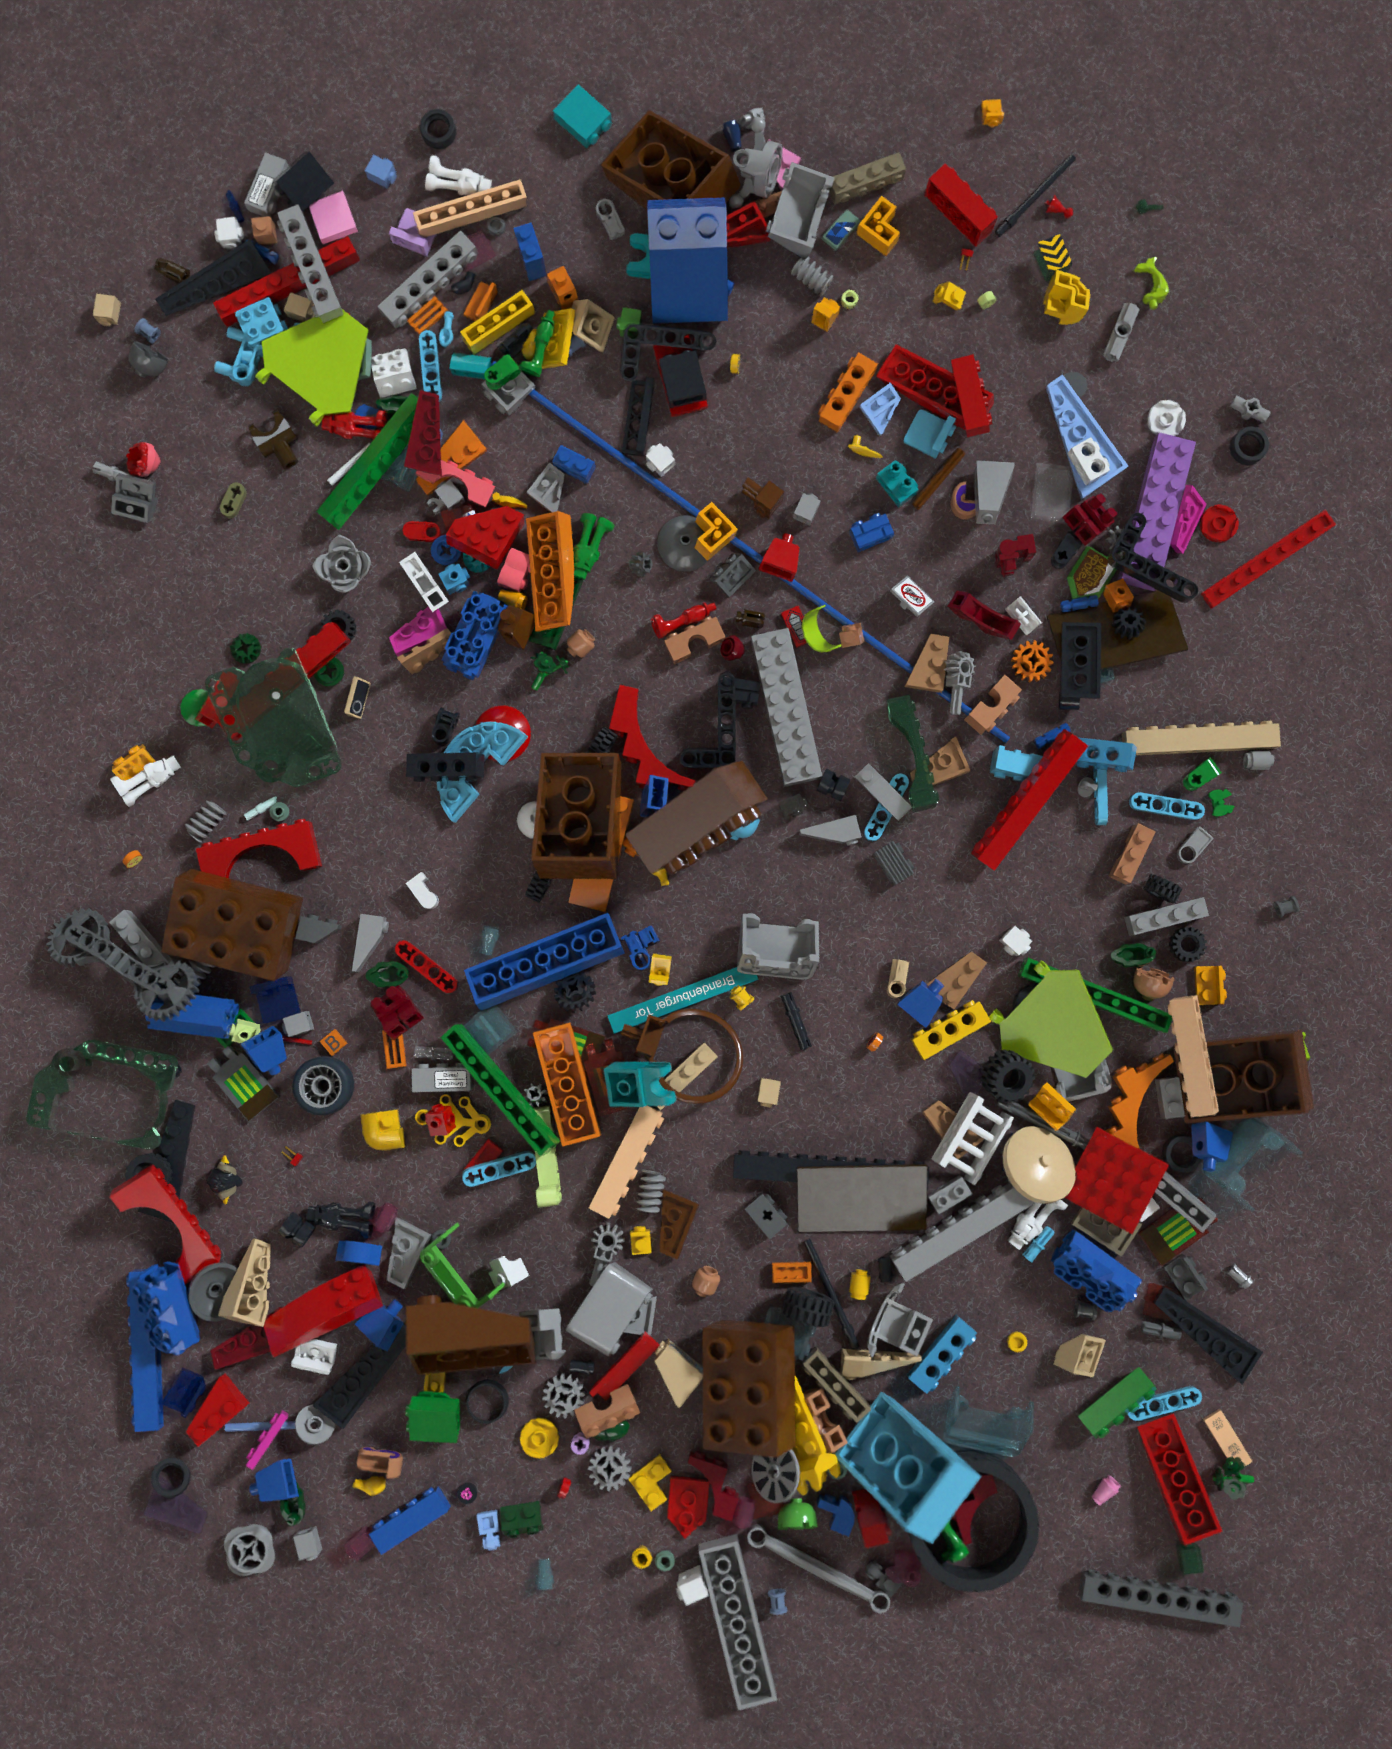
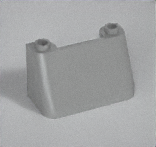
[766,162,835,259]
[737,913,819,979]
[1054,1059,1112,1102]
[566,1262,653,1356]

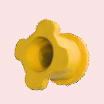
[729,985,755,1010]

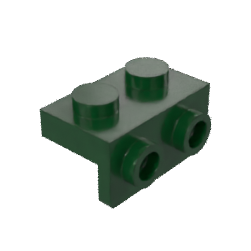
[500,1501,544,1538]

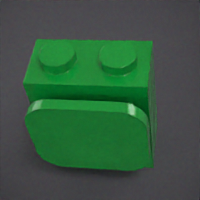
[405,1391,460,1443]

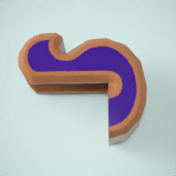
[950,482,976,519]
[357,1447,403,1479]

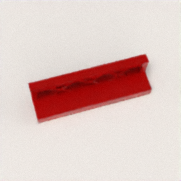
[589,1331,659,1401]

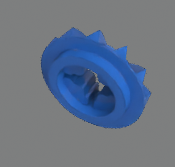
[431,535,461,565]

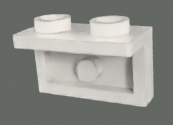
[291,1339,337,1375]

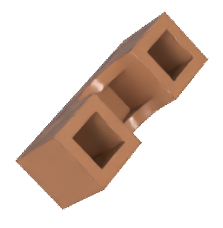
[664,617,726,664]
[964,675,1022,735]
[1109,823,1156,885]
[574,1384,640,1439]
[803,1388,848,1453]

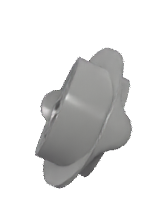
[224,1524,275,1576]

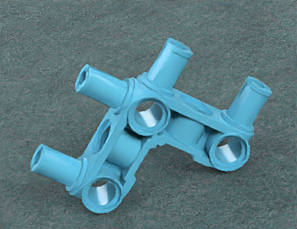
[214,323,299,386]

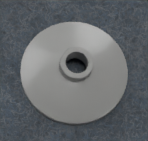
[295,1404,335,1444]

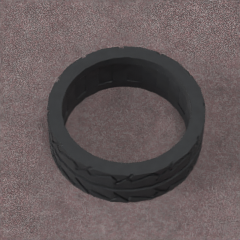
[907,1449,1039,1592]

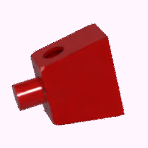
[758,533,799,582]

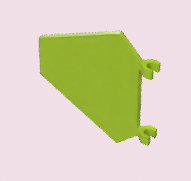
[255,309,369,426]
[989,960,1113,1078]

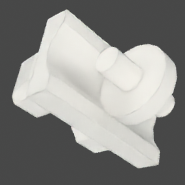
[1005,596,1042,636]

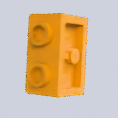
[112,744,156,781]
[1194,966,1227,1005]
[1028,1083,1076,1131]

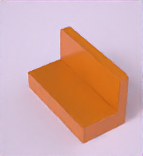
[464,282,498,321]

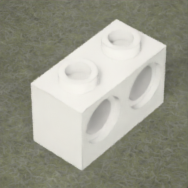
[1067,437,1110,486]

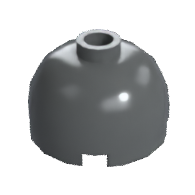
[128,341,168,378]

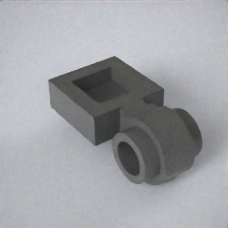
[865,1559,903,1598]

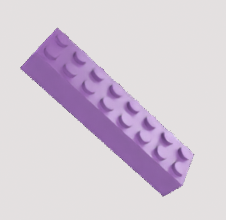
[1118,432,1196,591]

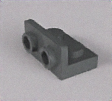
[710,553,756,597]
[1163,1254,1208,1300]

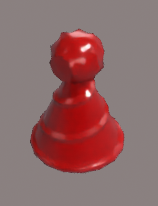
[1045,195,1074,218]

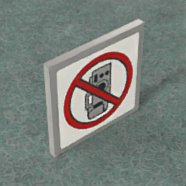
[890,576,935,617]

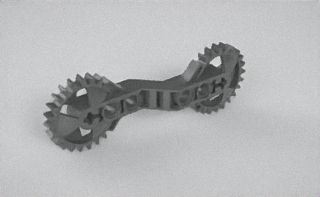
[46,908,199,1021]

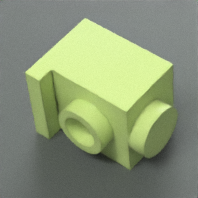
[229,1018,260,1043]

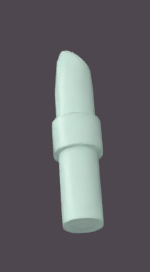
[244,797,277,821]

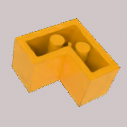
[857,196,900,256]
[694,502,738,561]

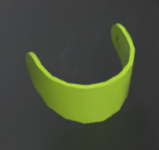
[802,605,841,653]

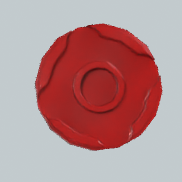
[1200,504,1239,543]

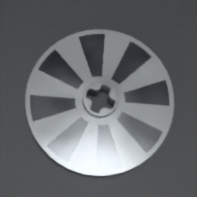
[752,1449,800,1503]

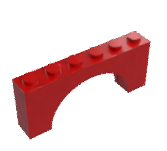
[196,819,322,878]
[110,1164,221,1284]

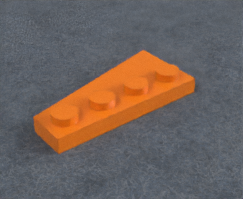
[416,420,487,496]

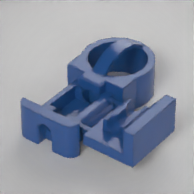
[621,925,660,970]

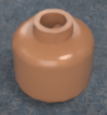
[567,629,595,658]
[692,1266,720,1297]

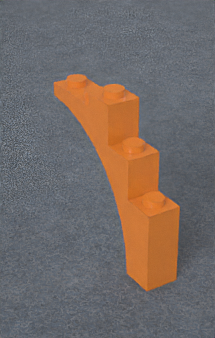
[1106,1053,1174,1148]

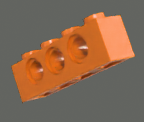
[818,352,878,432]

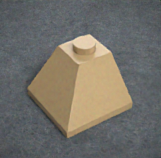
[572,299,615,352]
[1054,1334,1106,1377]

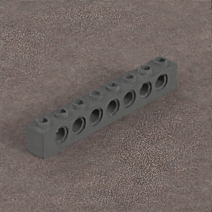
[1078,1569,1243,1627]

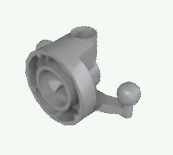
[729,117,783,210]

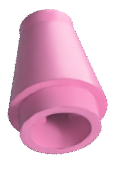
[1092,1475,1121,1505]

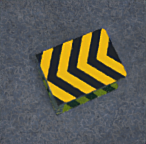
[1034,234,1072,282]

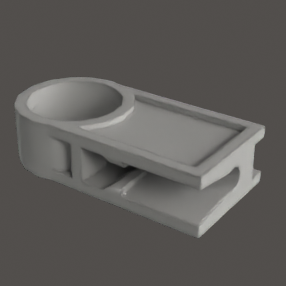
[1177,826,1214,864]

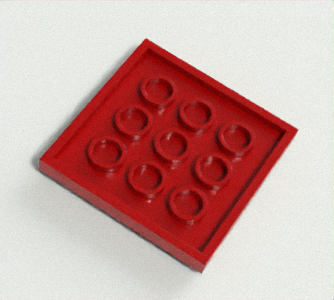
[1064,1127,1169,1234]

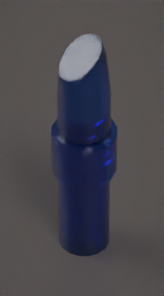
[226,190,244,223]

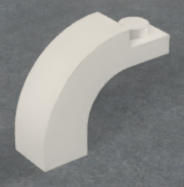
[399,552,449,612]

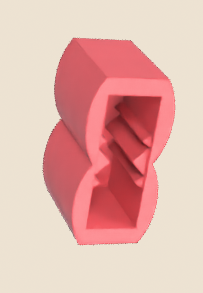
[497,548,531,593]

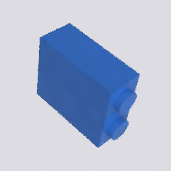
[513,222,547,281]

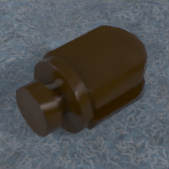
[736,609,765,628]

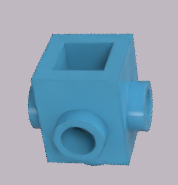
[439,564,470,595]

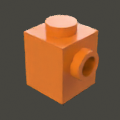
[1103,579,1134,613]

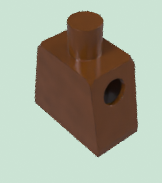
[498,605,535,650]

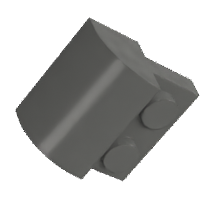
[111,473,158,523]

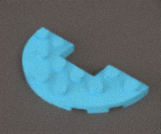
[437,722,528,823]

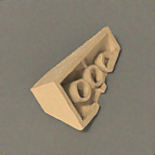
[218,1239,270,1327]
[840,1349,922,1380]

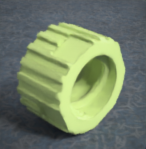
[841,290,858,309]
[977,291,996,309]

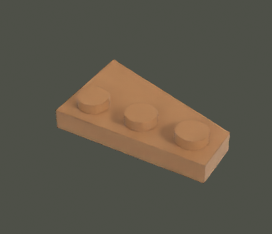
[397,628,451,675]
[904,634,949,693]
[909,736,970,792]
[927,952,987,1010]
[922,1100,985,1159]

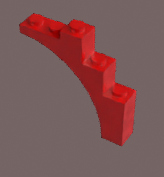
[609,685,695,791]

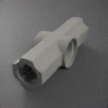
[1103,303,1139,362]

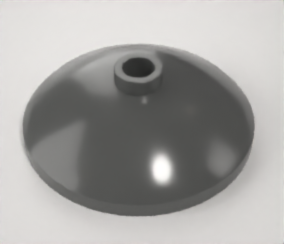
[657,515,707,572]
[188,1262,238,1321]

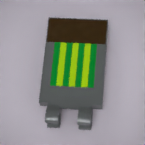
[207,1046,280,1122]

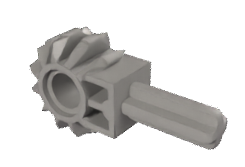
[944,651,976,715]
[590,1223,625,1286]

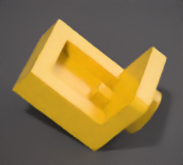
[933,282,966,310]
[649,954,672,986]

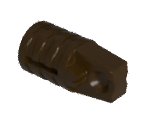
[155,258,190,283]

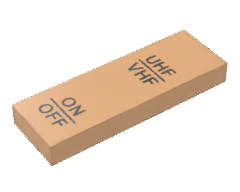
[1203,1409,1253,1466]

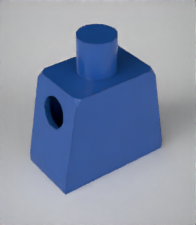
[640,775,669,818]
[897,979,944,1028]
[240,1026,287,1075]
[1192,1122,1233,1172]
[355,1299,403,1351]
[250,1458,299,1502]

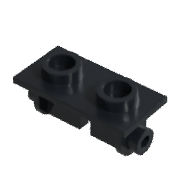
[497,322,533,358]

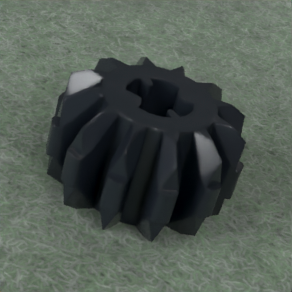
[1112,606,1146,640]

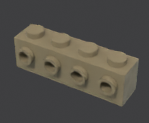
[829,152,906,205]
[802,1346,871,1423]

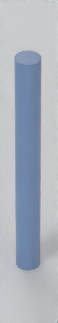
[225,1421,295,1432]

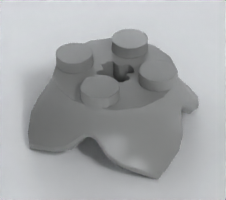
[312,535,371,593]

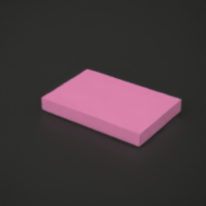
[309,191,358,244]

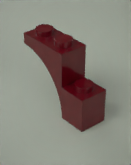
[947,591,1021,640]
[688,1451,739,1521]
[951,1472,998,1545]

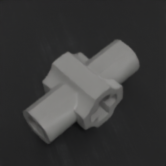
[1230,395,1271,423]

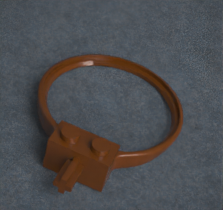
[621,1009,743,1104]

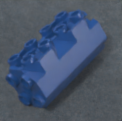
[442,591,507,681]
[145,994,239,1038]
[1050,1229,1142,1312]
[131,1262,200,1355]

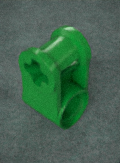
[484,354,521,390]
[1183,757,1222,791]

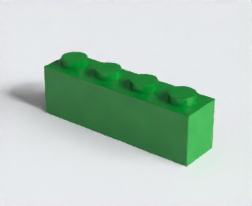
[1078,1367,1157,1439]

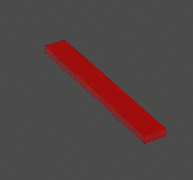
[1201,509,1336,609]

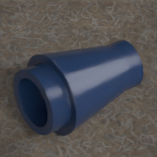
[722,120,742,151]

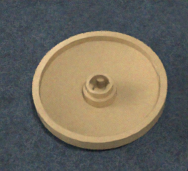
[1003,1126,1076,1204]

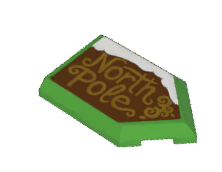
[1067,546,1117,599]

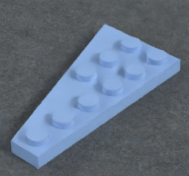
[1046,374,1128,500]

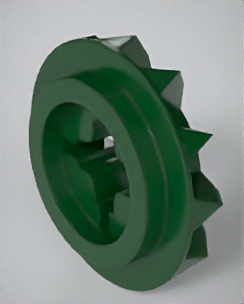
[230,633,261,664]
[314,657,345,687]

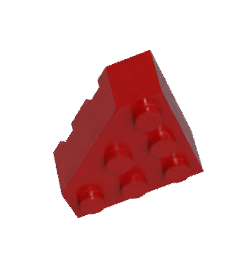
[446,506,524,570]

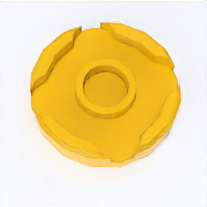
[520,1417,559,1459]

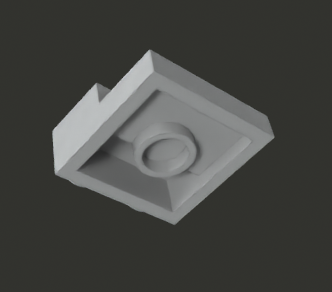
[482,371,536,415]

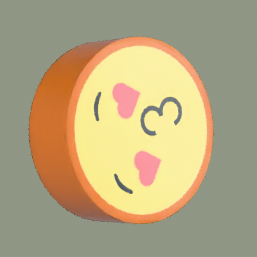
[122,850,143,868]

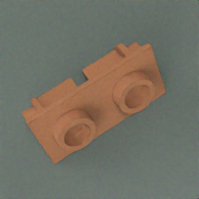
[755,191,782,218]

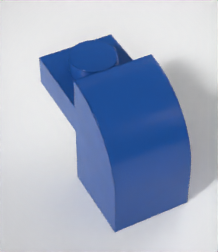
[336,1241,382,1266]
[816,1494,854,1537]

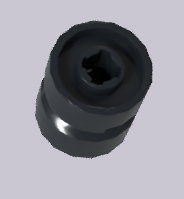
[816,768,851,802]
[278,1212,316,1249]

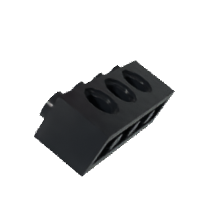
[406,752,485,782]

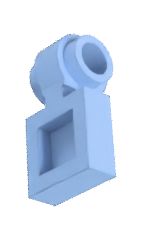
[477,1510,500,1551]

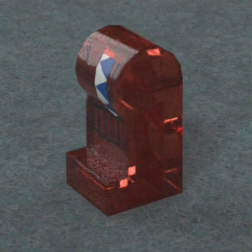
[441,504,478,531]

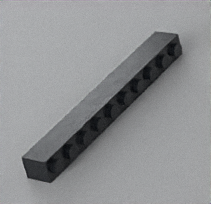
[733,1150,929,1190]

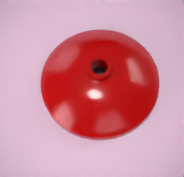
[475,705,531,762]

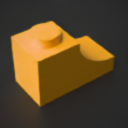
[811,297,840,332]

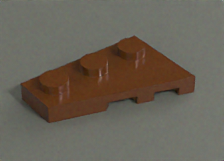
[659,1189,699,1259]

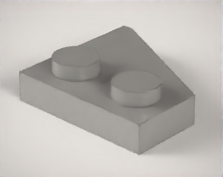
[526,463,565,513]

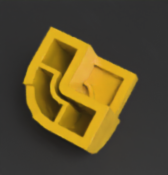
[1043,270,1090,325]
[360,1109,406,1150]

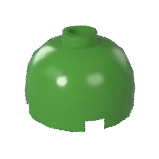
[778,1498,818,1530]

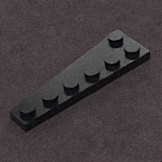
[155,239,272,316]
[138,1100,195,1223]
[1153,1286,1263,1385]
[313,1323,407,1429]

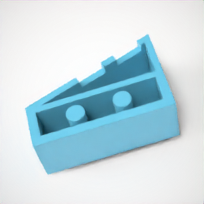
[989,745,1043,782]

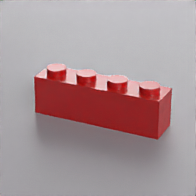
[951,354,993,438]

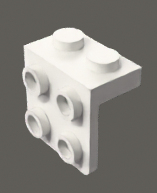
[371,349,417,398]

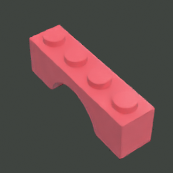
[416,460,495,508]

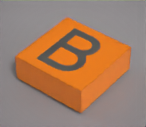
[320,1029,348,1056]

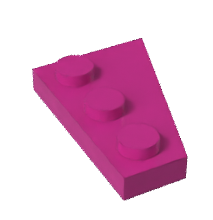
[1170,484,1206,554]
[389,606,447,656]
[246,1410,289,1470]

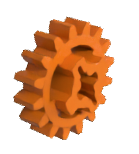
[1011,640,1054,682]

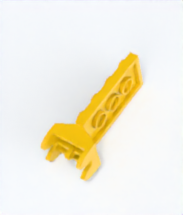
[792,1376,841,1495]

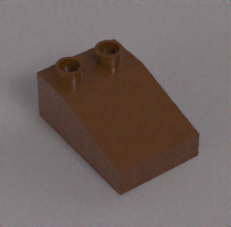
[601,110,741,211]
[531,753,621,879]
[1173,1030,1314,1123]
[406,1295,536,1375]

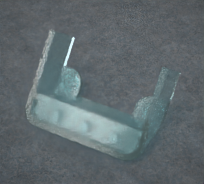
[1203,1117,1303,1212]
[943,1386,1034,1457]

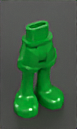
[519,310,555,377]
[573,513,615,580]
[940,1520,969,1563]

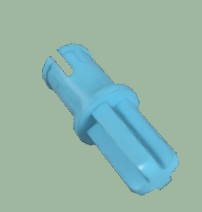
[1022,1226,1054,1262]

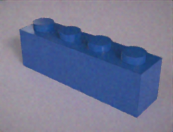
[369,1486,451,1555]

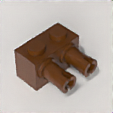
[742,477,784,519]

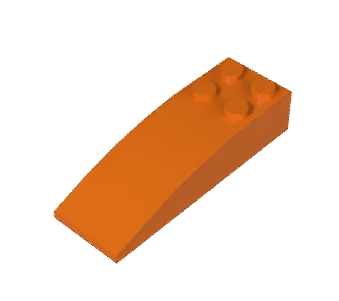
[526,511,574,632]
[568,796,634,912]
[533,1023,601,1147]

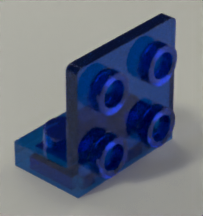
[249,976,301,1024]

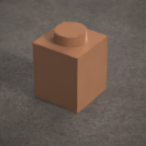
[251,216,277,245]

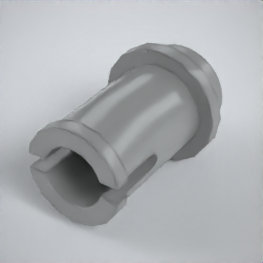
[1226,1264,1253,1289]

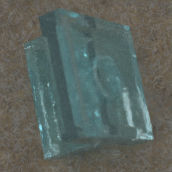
[381,445,417,492]
[464,1005,518,1055]

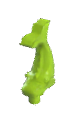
[1134,257,1169,310]

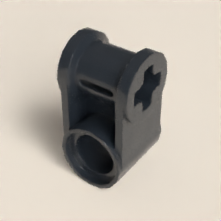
[1051,531,1083,569]
[432,707,460,746]

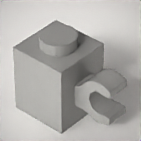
[427,479,465,514]

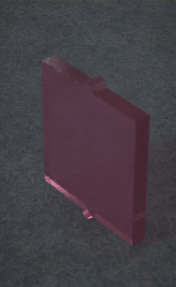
[458,229,496,271]

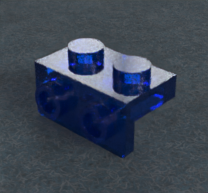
[162,1367,206,1418]

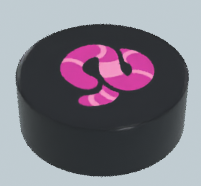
[457,1482,478,1504]

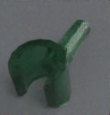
[1136,199,1163,214]

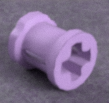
[571,1432,590,1454]

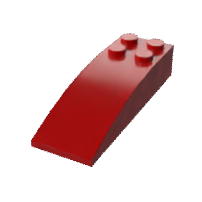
[876,344,994,430]
[264,1264,383,1357]
[1137,1413,1223,1545]

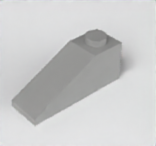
[855,763,912,821]
[799,815,862,846]
[352,914,389,972]

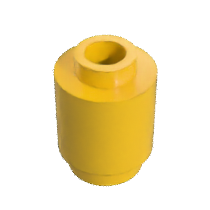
[849,1269,871,1300]

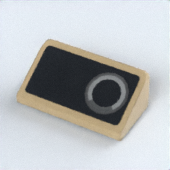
[344,676,371,719]

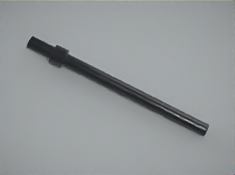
[995,154,1076,237]
[803,1238,860,1350]

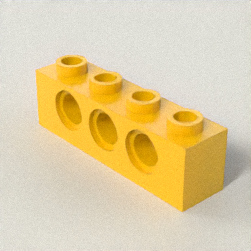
[910,1000,991,1060]

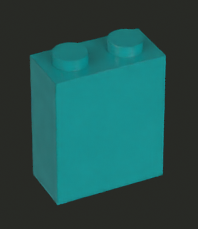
[553,84,612,148]

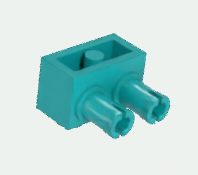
[876,460,919,508]

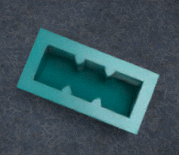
[449,352,492,379]

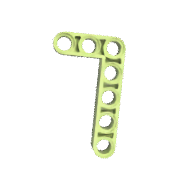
[533,1106,562,1207]

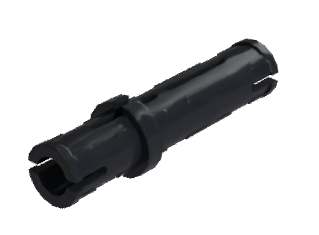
[780,992,812,1050]

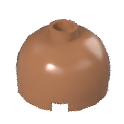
[1133,967,1174,1001]

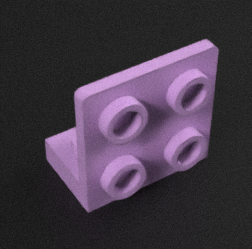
[389,208,436,256]

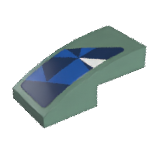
[822,210,861,251]

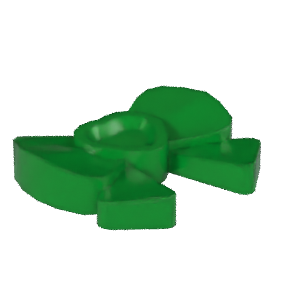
[1208,789,1234,817]

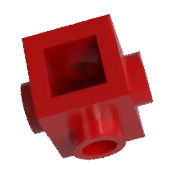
[425,1104,456,1136]

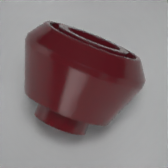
[720,635,745,661]

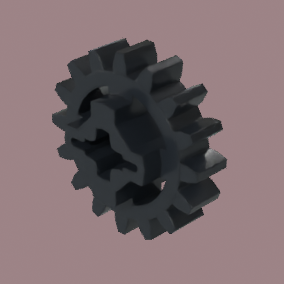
[554,972,596,1013]

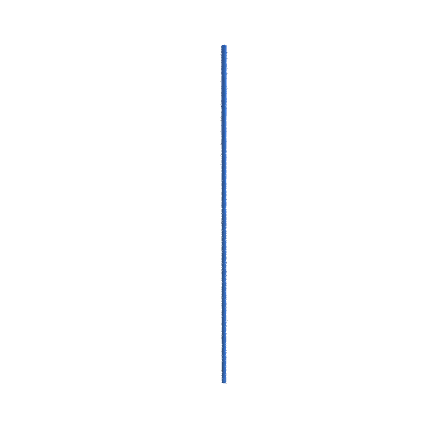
[491,361,1010,743]

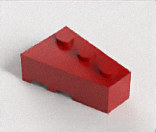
[726,201,771,248]
[186,1373,249,1447]
[852,1489,891,1548]

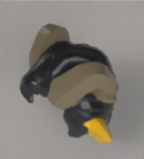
[206,1155,243,1204]

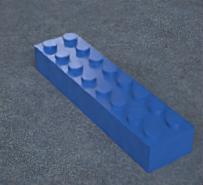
[464,913,625,1011]

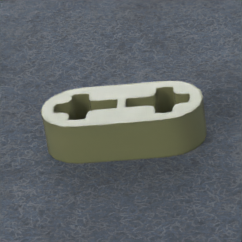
[220,483,247,518]

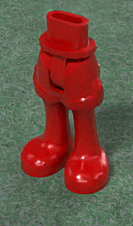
[321,410,387,440]
[650,602,716,639]

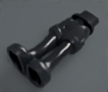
[306,1202,376,1239]

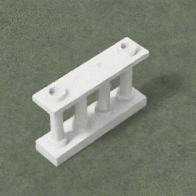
[931,1092,1014,1185]

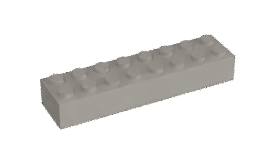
[751,628,822,787]
[890,1180,1036,1282]
[699,1534,777,1710]

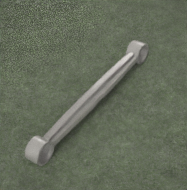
[747,1524,890,1613]

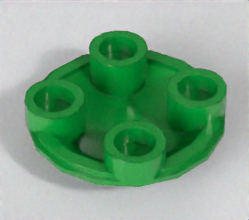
[180,689,210,727]

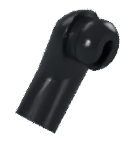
[451,271,476,295]

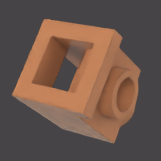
[839,623,864,648]

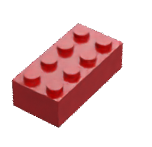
[924,163,998,247]

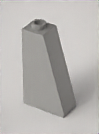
[974,461,1014,524]

